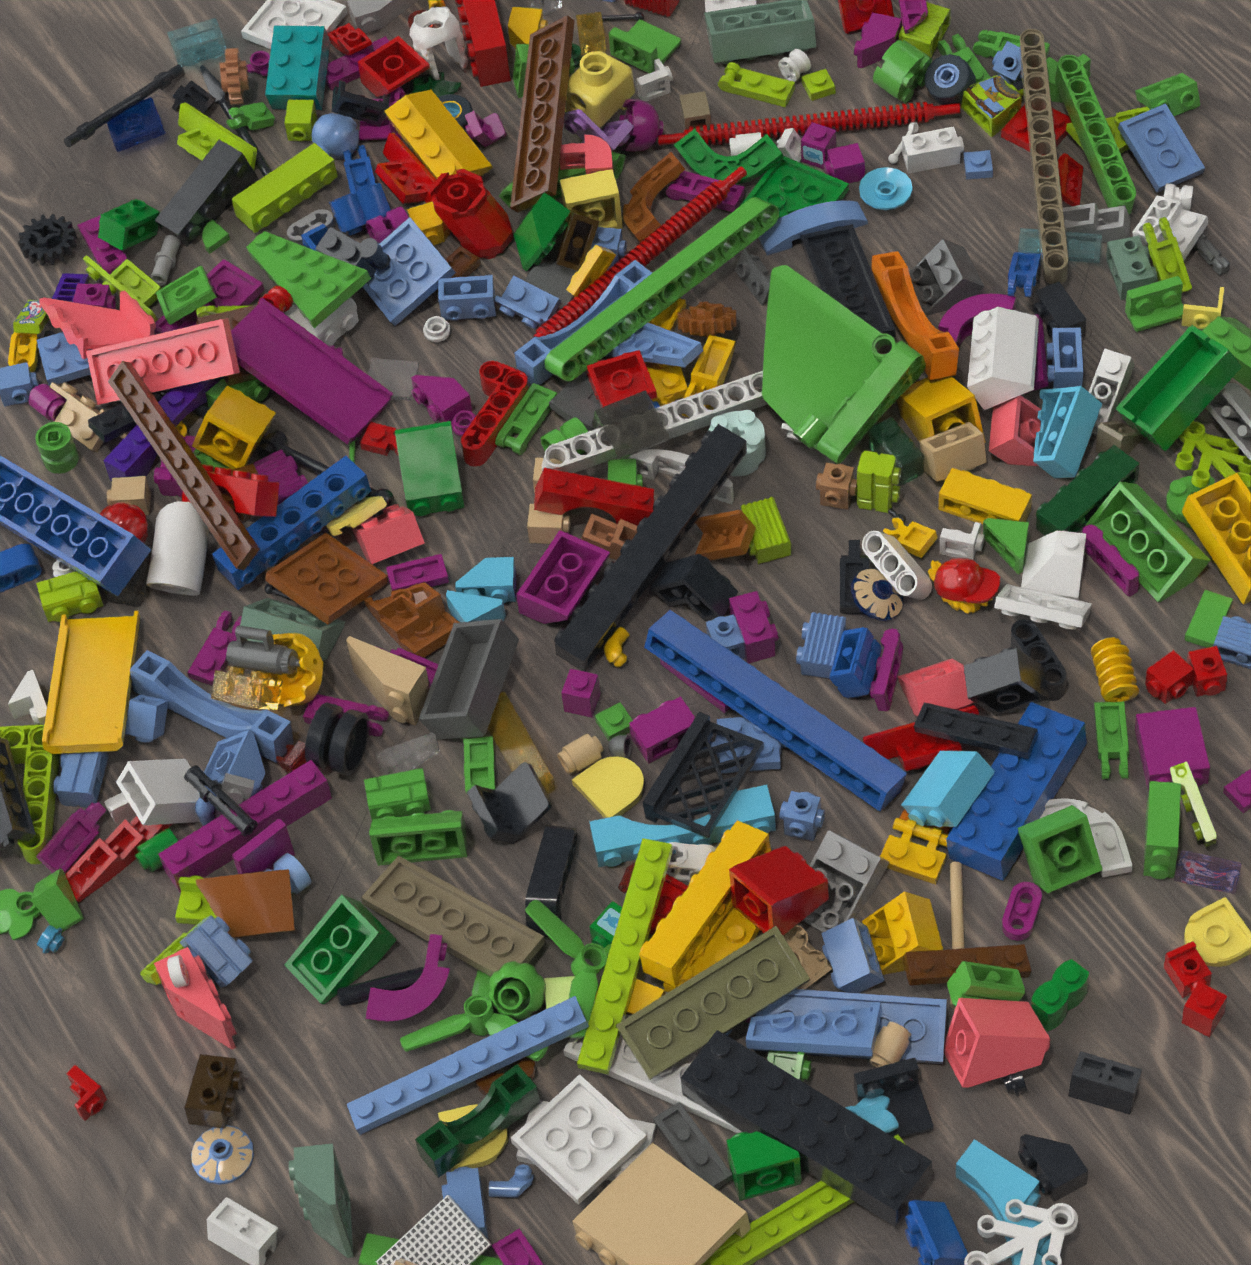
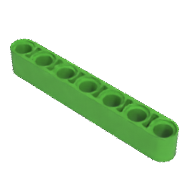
[1055,55,1136,215]

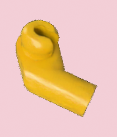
[604,627,630,667]

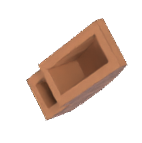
[581,513,638,560]

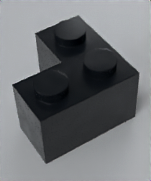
[650,554,739,622]

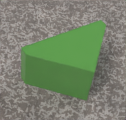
[983,518,1029,575]
[31,868,84,932]

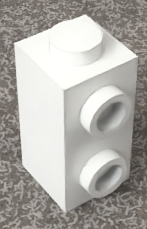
[902,127,964,174]

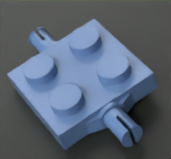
[704,717,787,773]

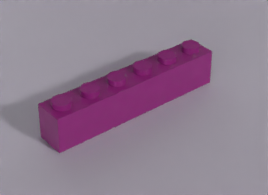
[158,760,332,892]

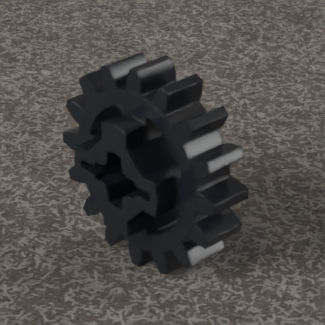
[18,214,77,266]

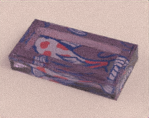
[1174,850,1242,894]

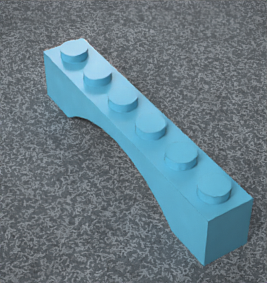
[589,785,776,867]

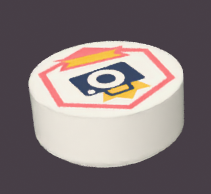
[167,955,189,988]

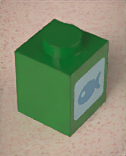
[589,901,622,949]

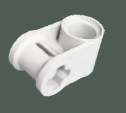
[667,842,716,882]

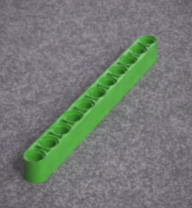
[544,197,779,381]

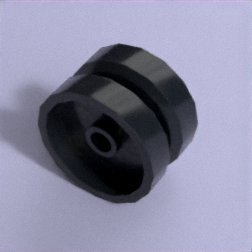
[305,702,370,776]

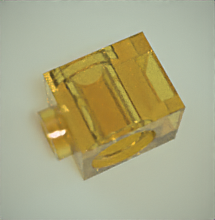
[576,12,606,55]

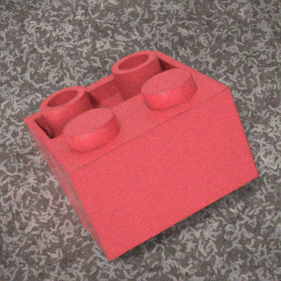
[351,504,425,564]

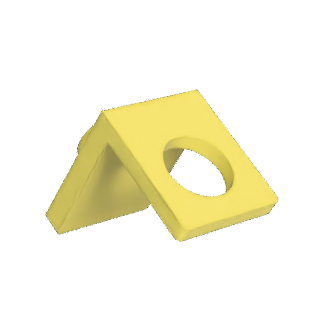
[1182,287,1224,329]

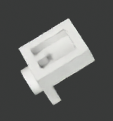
[637,59,673,101]
[939,522,985,560]

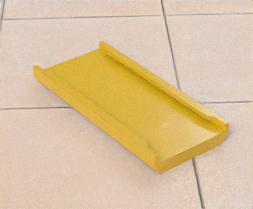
[42,611,140,754]

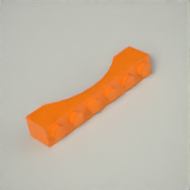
[871,251,959,380]

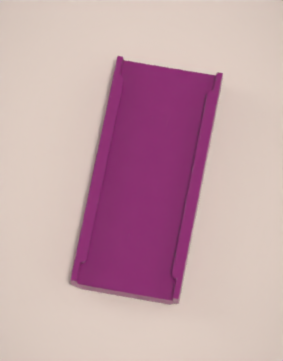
[231,298,393,445]

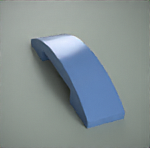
[759,201,868,256]

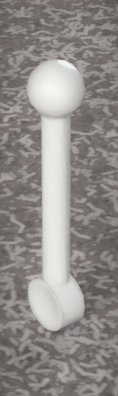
[888,122,919,164]

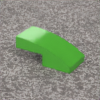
[463,736,496,793]

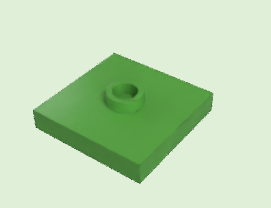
[156,266,217,325]

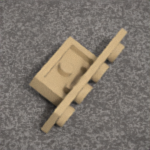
[49,382,130,452]

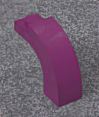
[938,293,1016,347]
[365,934,450,1021]

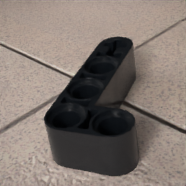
[525,825,577,938]

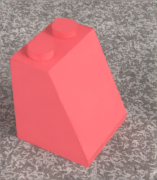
[944,998,1050,1088]

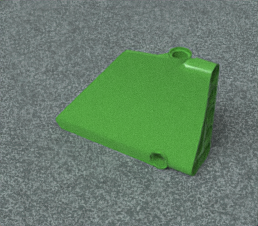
[762,265,926,464]

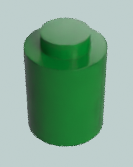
[135,828,178,872]

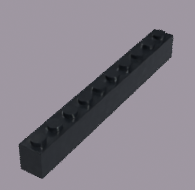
[554,424,747,672]

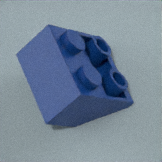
[905,1200,968,1265]

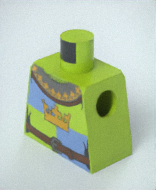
[961,75,1024,137]

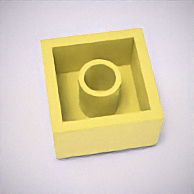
[560,169,623,229]

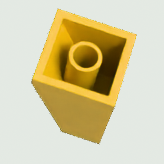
[897,376,986,443]
[192,385,276,469]

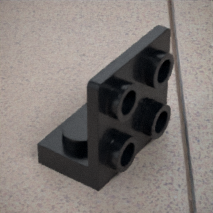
[854,1057,933,1139]

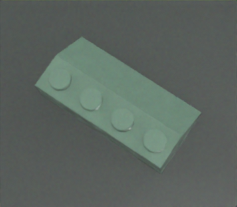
[704,0,816,64]
[289,1143,354,1258]

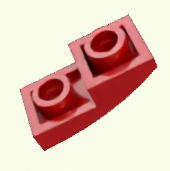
[327,23,372,55]

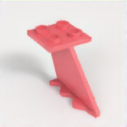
[39,290,156,359]

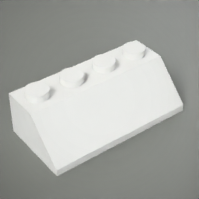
[967,307,1039,410]

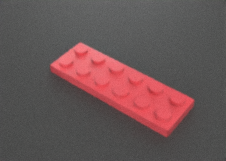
[86,318,240,405]

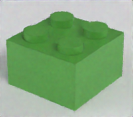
[1017,805,1103,893]

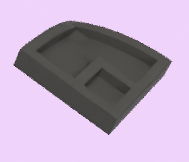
[549,373,617,432]

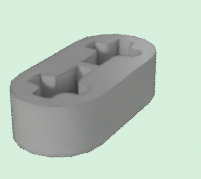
[287,209,334,246]

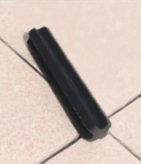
[337,967,424,1006]

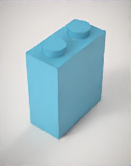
[901,751,995,827]

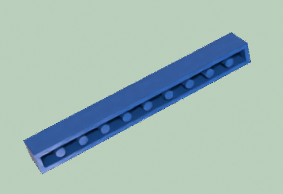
[644,610,907,812]

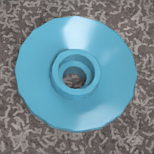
[859,167,913,210]

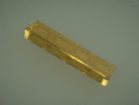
[488,691,556,794]

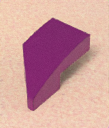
[899,0,928,34]

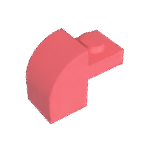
[559,135,614,174]

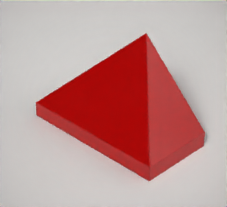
[1057,153,1083,206]

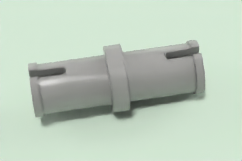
[150,235,181,286]

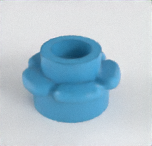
[37,925,64,954]

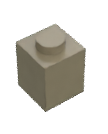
[679,91,711,131]

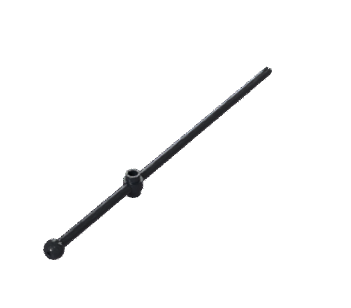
[43,330,394,510]

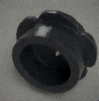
[1003,1071,1027,1097]

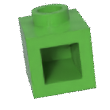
[608,459,643,487]

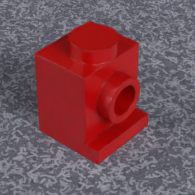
[1164,941,1212,998]

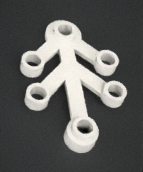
[964,1199,1078,1265]

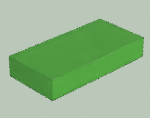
[1185,590,1233,648]

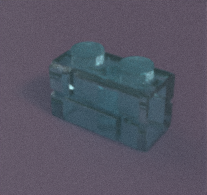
[167,18,226,67]

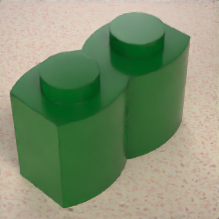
[1031,959,1089,1032]

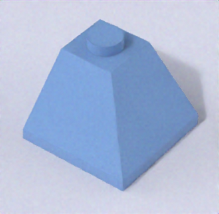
[204,730,265,797]

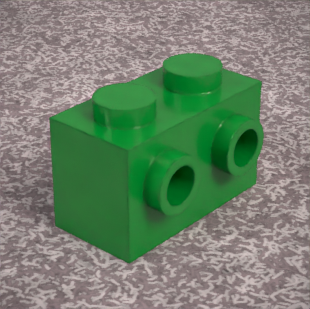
[98,199,160,251]

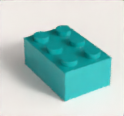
[265,25,331,110]

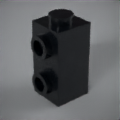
[1032,281,1086,338]

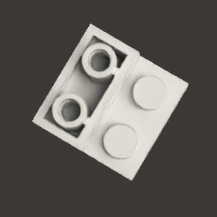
[1133,195,1208,260]

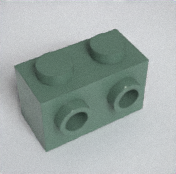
[1106,236,1157,300]

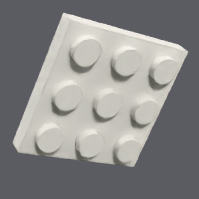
[241,0,347,49]
[511,1074,647,1205]

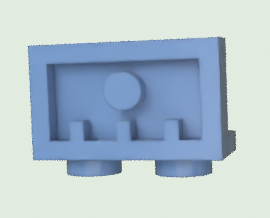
[494,275,562,329]

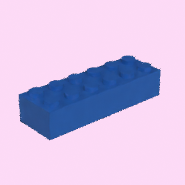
[946,702,1087,881]

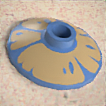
[191,1125,254,1185]

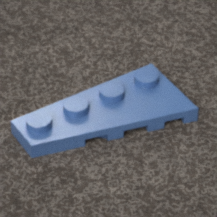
[605,323,703,367]
[746,1002,882,1056]

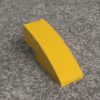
[682,335,736,417]

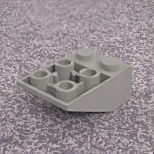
[802,830,890,932]

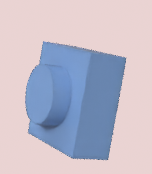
[963,150,993,180]

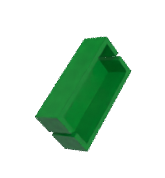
[1115,325,1242,451]

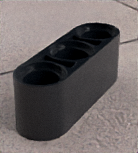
[1010,619,1067,701]

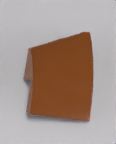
[364,582,460,658]
[196,869,295,938]

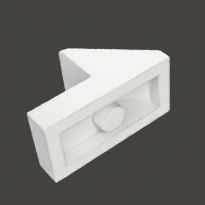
[8,670,47,725]

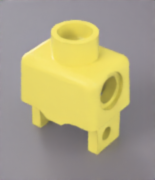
[565,51,635,128]

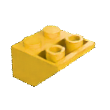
[862,891,943,975]

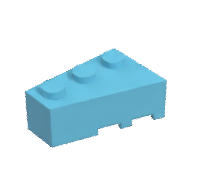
[1033,386,1102,479]

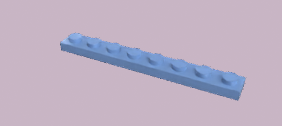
[347,996,589,1135]

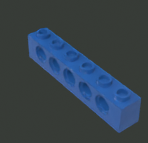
[212,456,371,590]

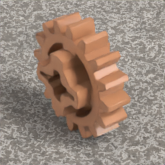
[220,48,249,105]

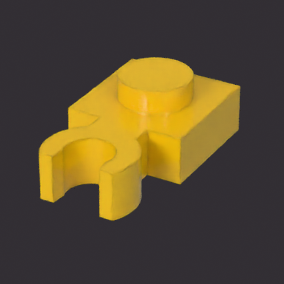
[883,518,938,558]

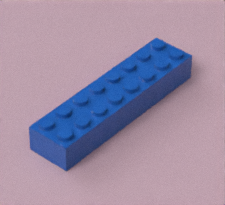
[0,455,151,597]

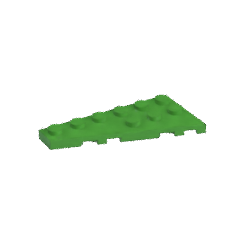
[246,231,371,329]

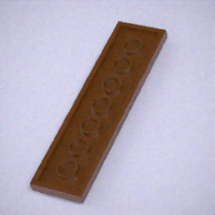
[510,15,575,213]

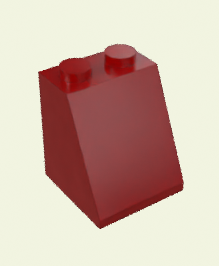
[729,846,829,935]

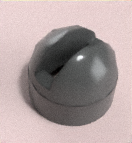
[608,735,632,759]

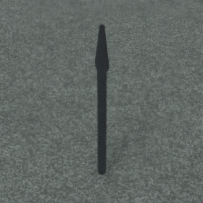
[200,65,272,176]

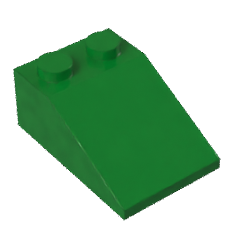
[284,894,397,1005]

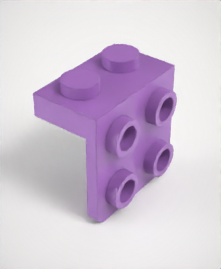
[563,109,634,150]

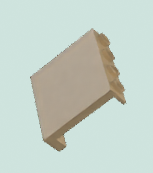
[572,1142,751,1265]

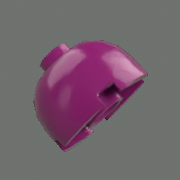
[619,99,663,152]

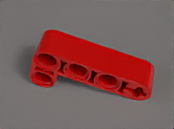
[461,361,529,467]

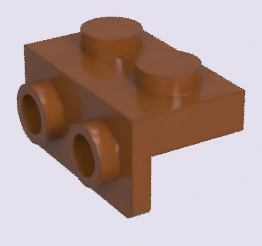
[695,510,756,560]

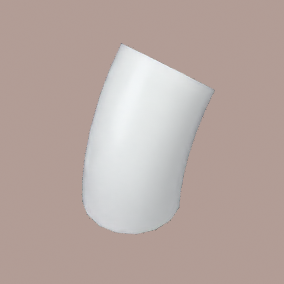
[146,501,209,596]

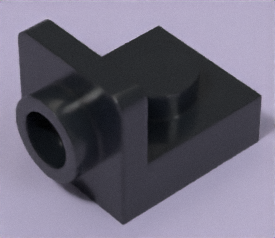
[172,80,216,115]

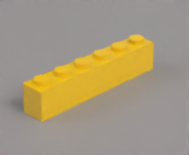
[639,820,771,986]

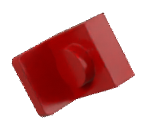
[66,1065,107,1121]

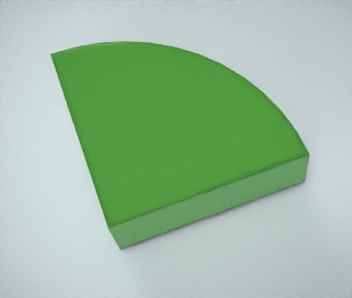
[202,219,230,254]

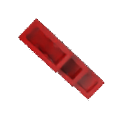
[65,816,172,902]

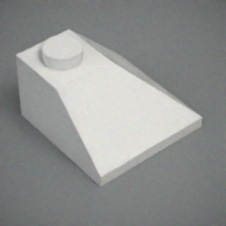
[1021,530,1086,600]

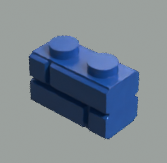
[829,627,882,698]

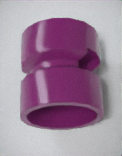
[366,206,409,244]

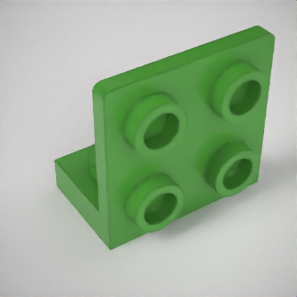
[608,20,681,73]

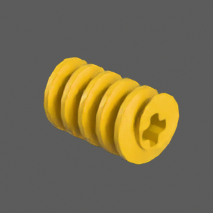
[1091,637,1139,702]

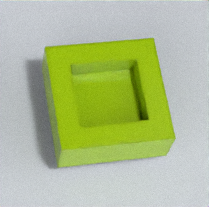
[802,69,836,101]

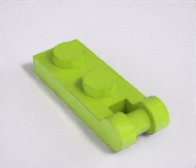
[718,62,795,107]

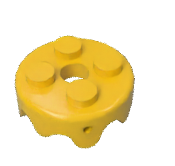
[255,633,323,707]

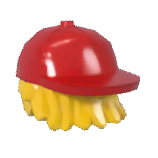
[928,558,1000,614]

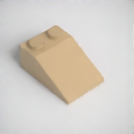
[346,636,430,726]

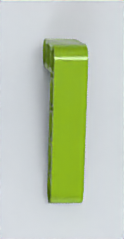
[0,725,60,865]

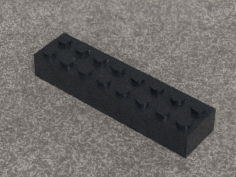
[680,1030,932,1227]

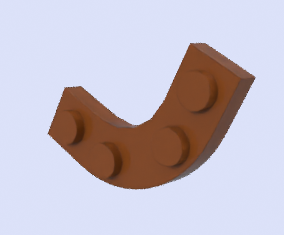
[623,152,686,242]

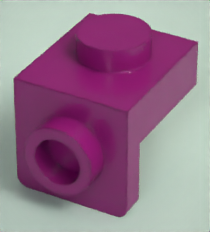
[464,111,507,147]

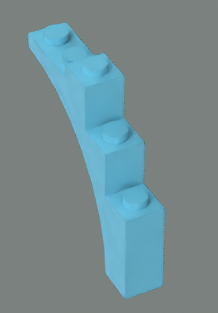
[956,1139,1055,1265]

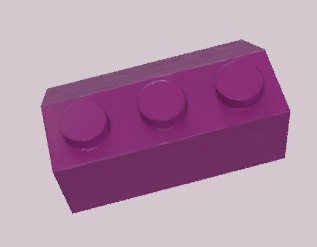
[517,530,610,624]

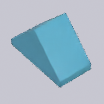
[446,590,506,623]

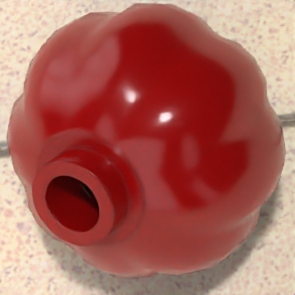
[99,502,148,544]

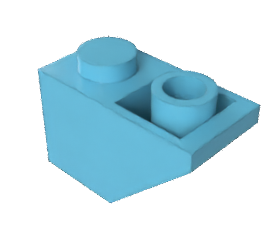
[455,557,516,603]

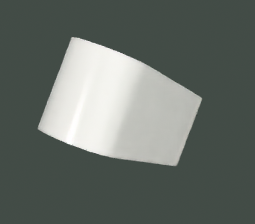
[862,531,932,600]

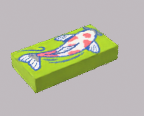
[13,300,49,334]

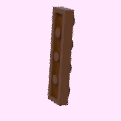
[903,944,1032,986]

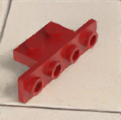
[375,133,436,204]
[863,705,979,771]

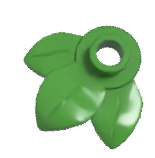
[0,889,41,940]

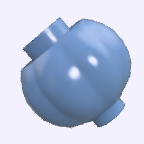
[312,113,359,160]

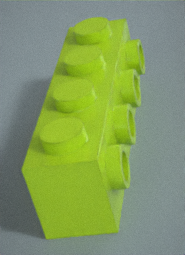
[232,143,338,233]

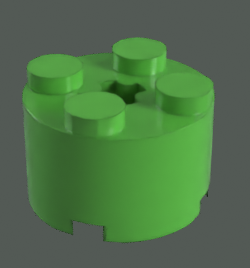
[873,39,932,103]

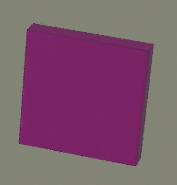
[232,818,295,874]

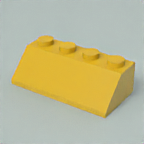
[385,90,493,179]

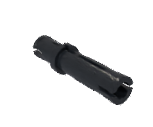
[184,765,258,836]

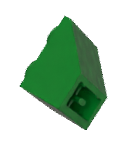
[514,192,571,271]

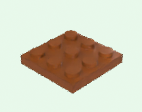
[265,533,388,625]

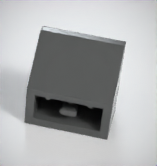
[909,239,984,315]

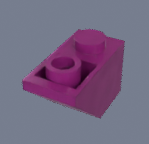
[854,12,902,68]
[411,375,473,423]

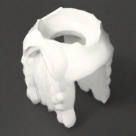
[410,7,468,80]

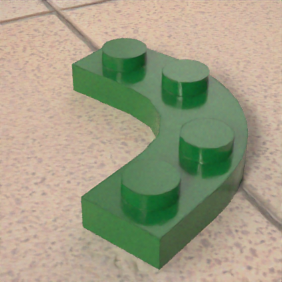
[674,128,784,185]

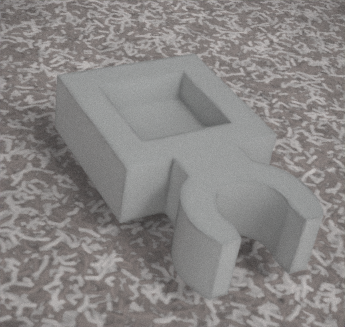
[215,773,255,817]

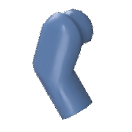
[195,786,216,826]
[489,1164,534,1198]

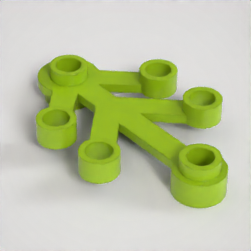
[1175,421,1251,493]

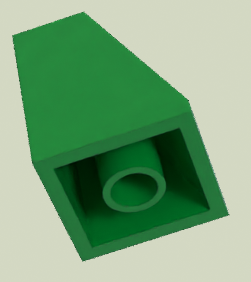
[395,421,465,516]

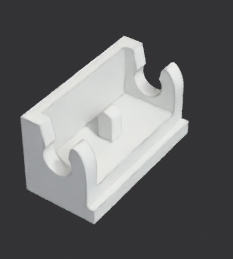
[207,1197,278,1265]

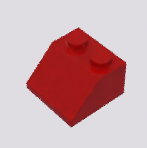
[357,36,430,97]

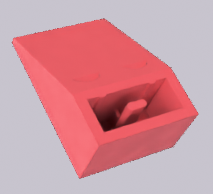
[154,947,237,1050]

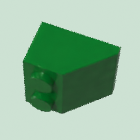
[726,1131,801,1201]

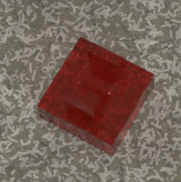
[276,740,307,774]

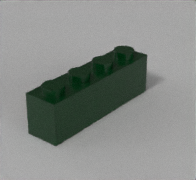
[1036,445,1140,536]

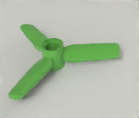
[525,899,651,1038]
[400,970,548,1061]

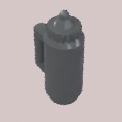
[226,625,300,675]

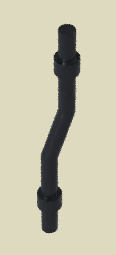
[64,64,184,147]

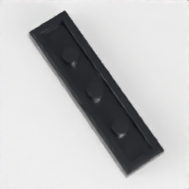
[914,702,1039,759]

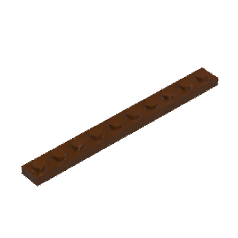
[108,361,260,570]

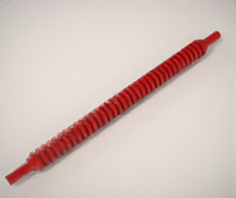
[658,101,960,146]
[533,166,747,338]

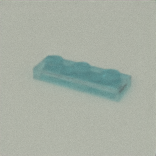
[1018,228,1102,263]

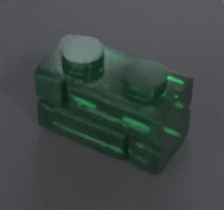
[869,417,924,486]

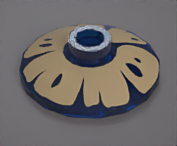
[851,569,903,621]

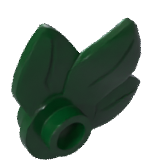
[409,72,461,97]

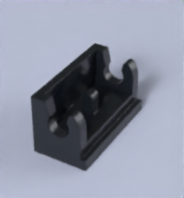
[331,80,390,127]
[1068,1051,1142,1115]

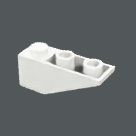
[1089,349,1135,435]

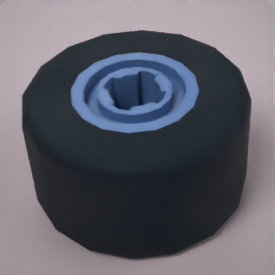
[925,54,976,105]

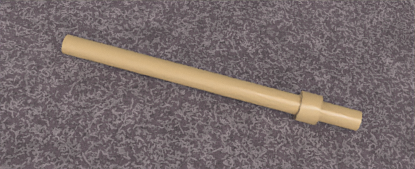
[950,862,964,1012]

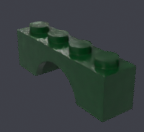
[415,1064,540,1178]

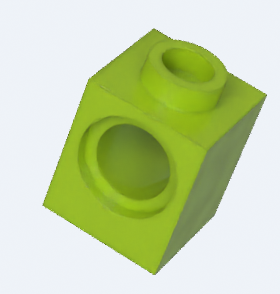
[284,100,317,141]

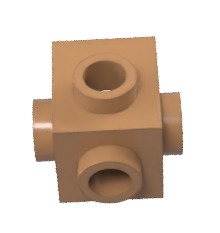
[816,463,857,510]

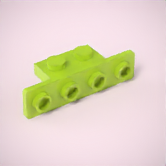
[177,102,257,170]
[83,255,162,322]

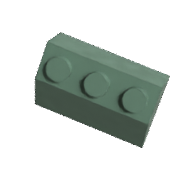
[240,598,345,660]

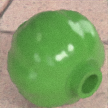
[488,961,546,1020]

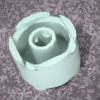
[709,410,766,476]

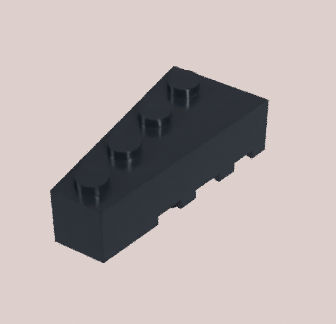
[155,139,259,247]

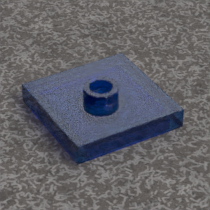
[107,97,166,152]

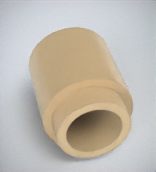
[557,733,604,774]
[870,1021,911,1068]

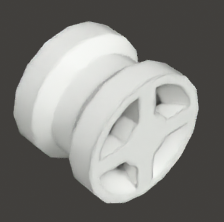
[778,49,811,82]

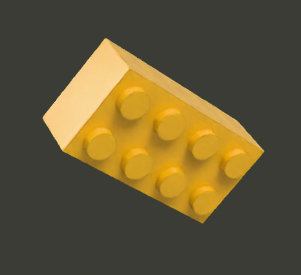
[1182,473,1251,605]

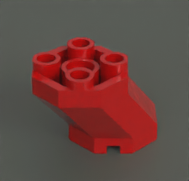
[429,169,514,259]

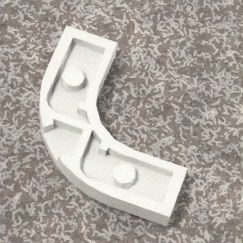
[1040,798,1132,878]

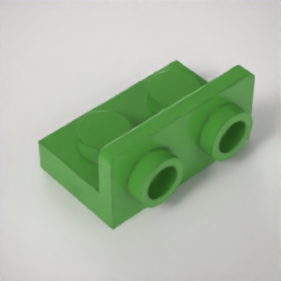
[1135,73,1200,116]
[1125,276,1184,332]

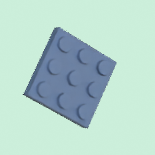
[362,217,456,326]

